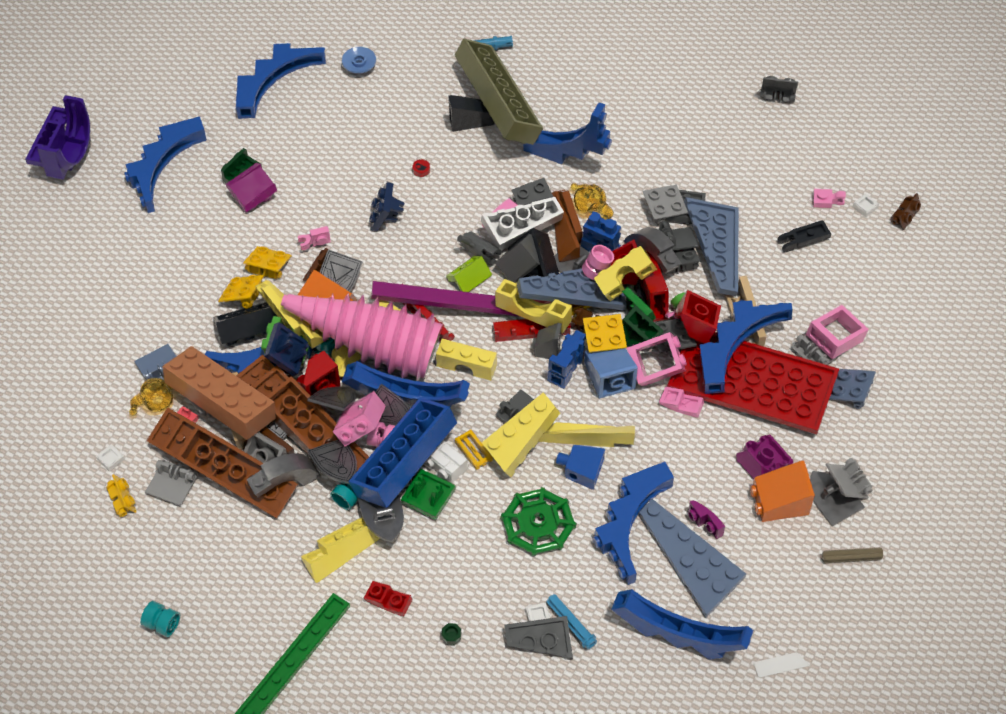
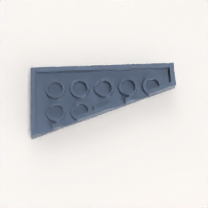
[684,197,739,296]
[517,269,627,310]
[639,499,746,618]

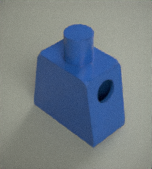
[556,445,605,490]

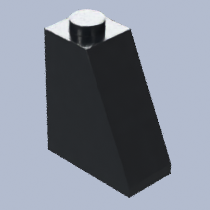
[448,95,494,132]

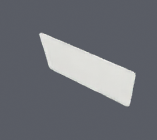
[754,652,809,678]

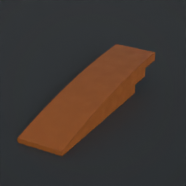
[236,355,369,484]
[146,407,299,519]

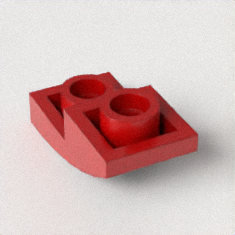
[364,581,413,617]

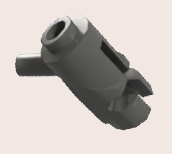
[457,231,501,265]

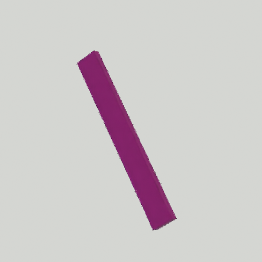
[371,281,521,317]

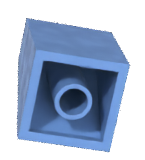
[584,348,638,399]

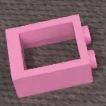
[805,305,869,359]
[627,332,687,387]
[333,391,386,446]

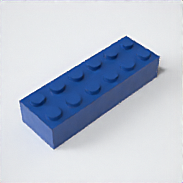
[348,397,457,508]

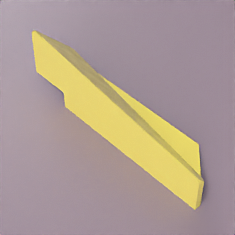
[255,280,324,349]

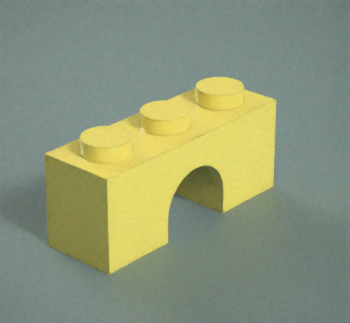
[594,246,657,301]
[436,339,497,381]

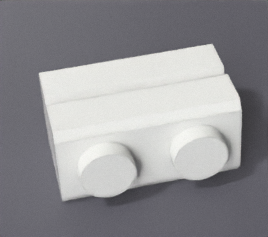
[424,440,468,483]

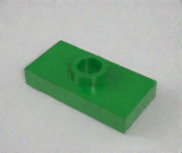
[622,288,656,321]

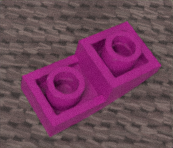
[688,500,725,539]

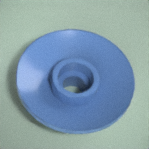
[342,47,376,73]

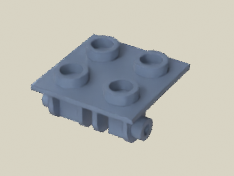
[134,344,176,389]
[829,369,876,409]

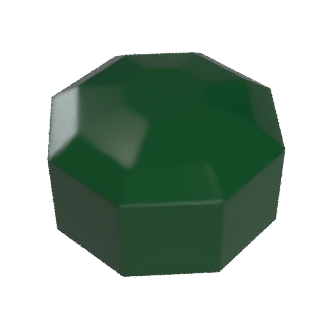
[441,623,462,645]

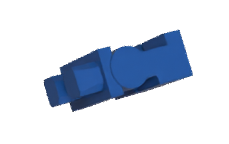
[581,211,621,252]
[547,330,586,389]

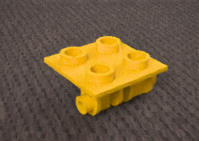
[243,246,292,279]
[218,275,264,309]
[583,314,627,353]

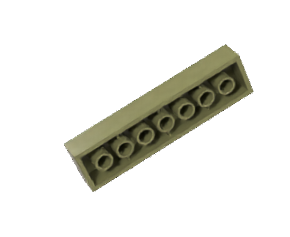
[455,38,543,145]

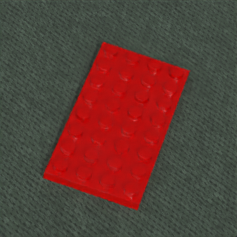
[667,332,839,435]

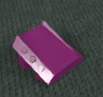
[225,163,277,212]
[736,434,793,479]

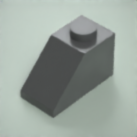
[532,323,562,359]

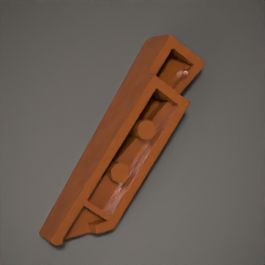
[552,189,583,262]

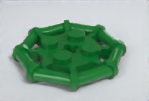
[500,487,577,556]

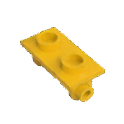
[106,474,137,517]

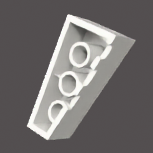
[481,197,564,251]

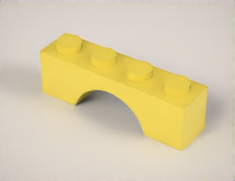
[495,279,572,334]

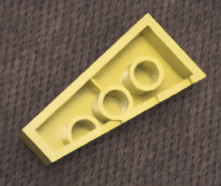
[482,392,560,478]

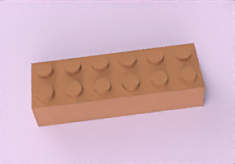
[162,346,276,440]

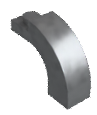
[623,227,682,274]
[247,453,320,497]

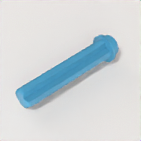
[546,594,597,649]

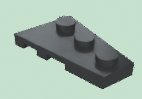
[504,616,573,659]

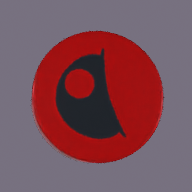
[412,159,430,177]

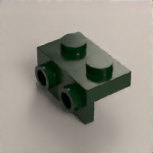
[221,148,262,183]

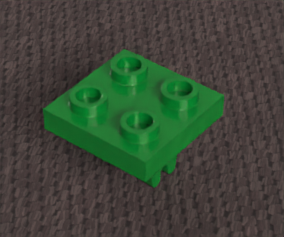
[401,469,456,520]

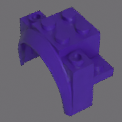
[25,95,90,180]

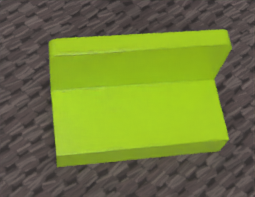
[446,256,492,292]

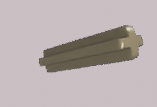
[822,547,883,563]

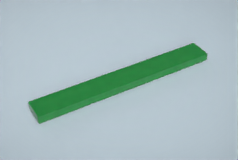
[235,593,350,714]

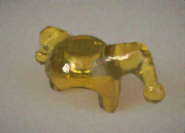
[570,183,614,220]
[129,377,174,416]

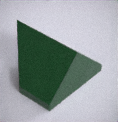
[622,305,664,347]

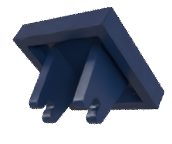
[369,182,405,232]
[264,322,309,376]

